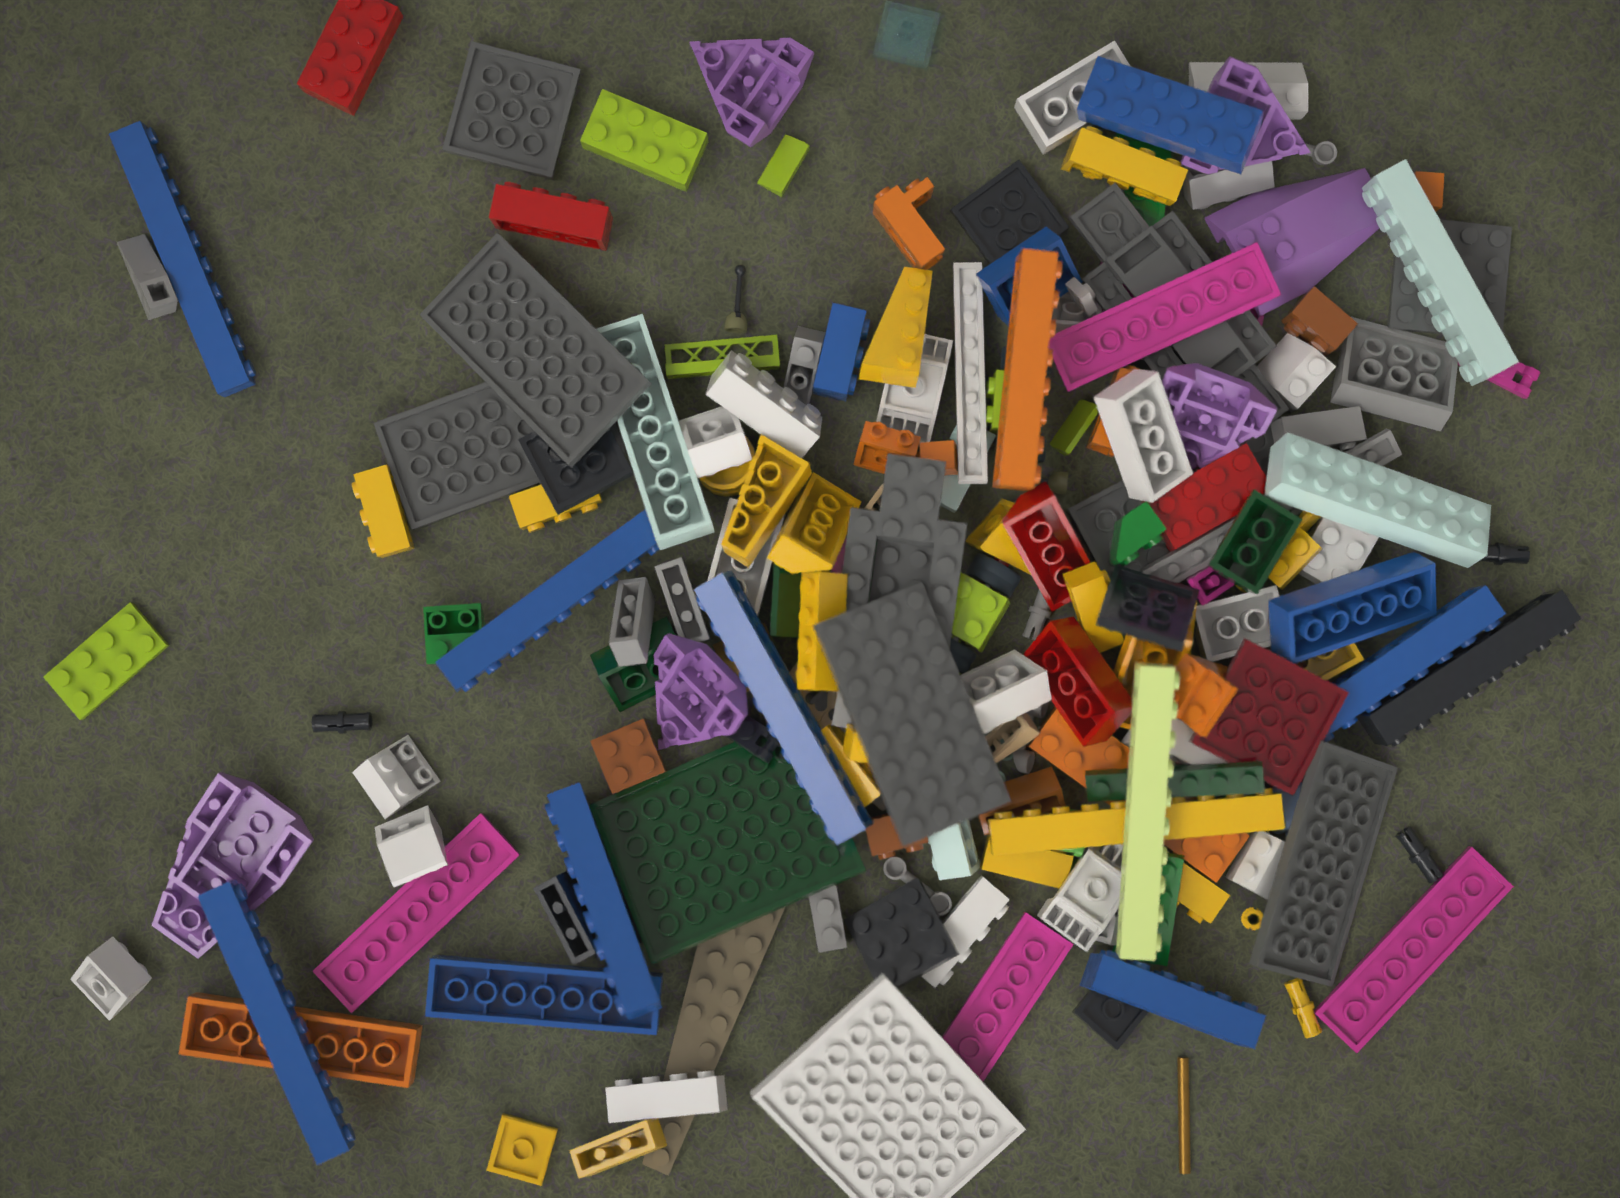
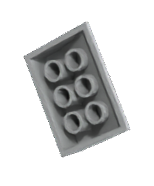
[1331,317,1458,431]

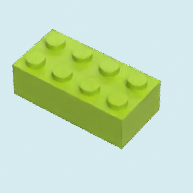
[580,89,709,192]

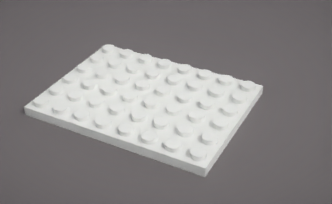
[750,973,1026,1198]

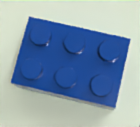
[976,227,1082,327]
[813,303,870,402]

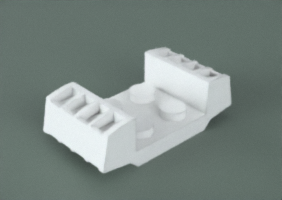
[876,334,953,444]
[1037,844,1123,952]

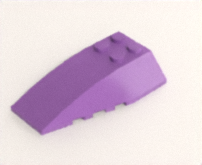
[1204,168,1379,317]
[152,772,314,959]

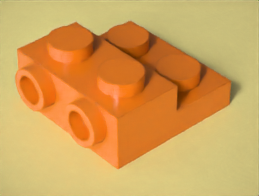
[853,421,921,474]

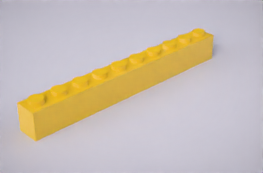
[988,788,1285,855]

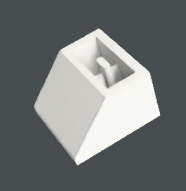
[352,735,440,819]
[375,805,448,887]

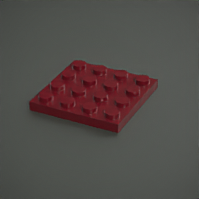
[1189,638,1349,795]

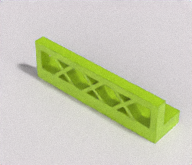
[665,335,780,379]

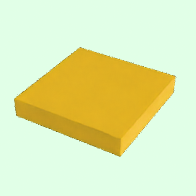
[486,1113,558,1186]

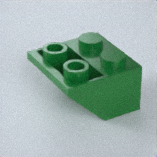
[1109,501,1166,566]
[423,603,485,665]

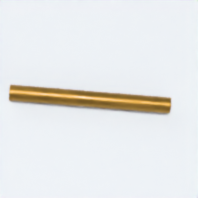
[1177,1057,1191,1174]

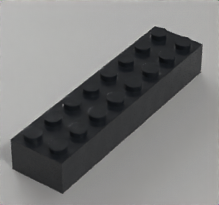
[1356,590,1582,747]

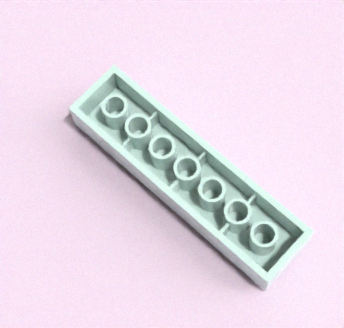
[1362,159,1519,386]
[597,314,715,550]
[1264,432,1491,568]

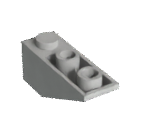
[117,234,178,320]
[783,326,826,405]

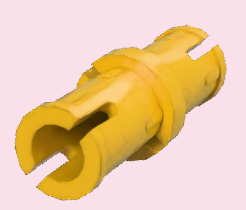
[1241,907,1263,930]
[1284,978,1322,1038]

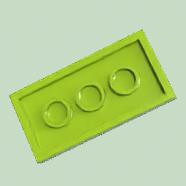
[43,602,170,720]

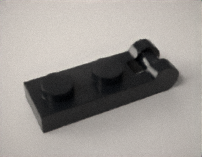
[725,715,781,764]

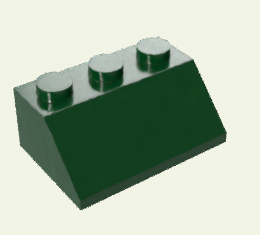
[1208,490,1302,595]
[770,563,814,639]
[590,616,677,712]

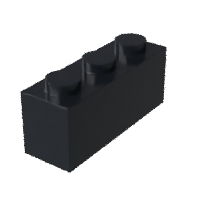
[533,870,598,965]

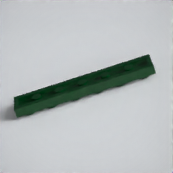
[1085,761,1264,802]

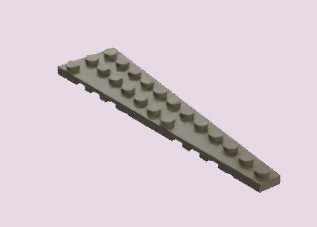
[642,907,785,1176]

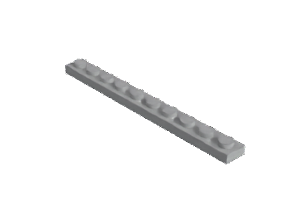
[1140,428,1402,583]

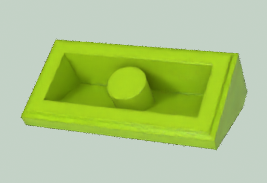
[757,134,810,197]
[1050,400,1099,456]

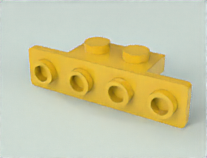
[1236,510,1323,593]

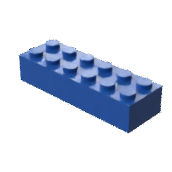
[1077,56,1263,175]
[1268,552,1437,664]
[1079,950,1266,1049]

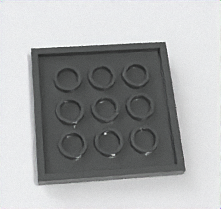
[442,41,581,180]
[1387,220,1512,335]

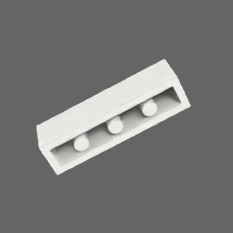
[922,875,1010,988]
[606,1070,728,1123]

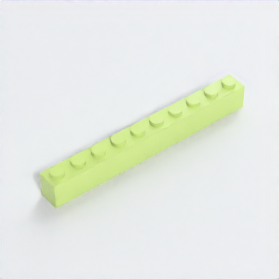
[1116,662,1179,960]

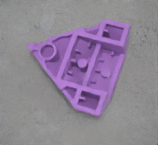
[690,38,814,148]
[1181,56,1311,174]
[1161,363,1277,470]
[654,633,748,750]

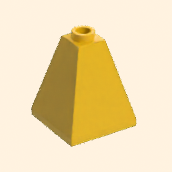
[965,499,1032,576]

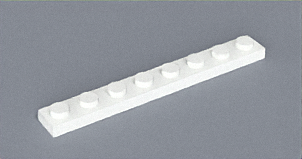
[953,262,988,484]

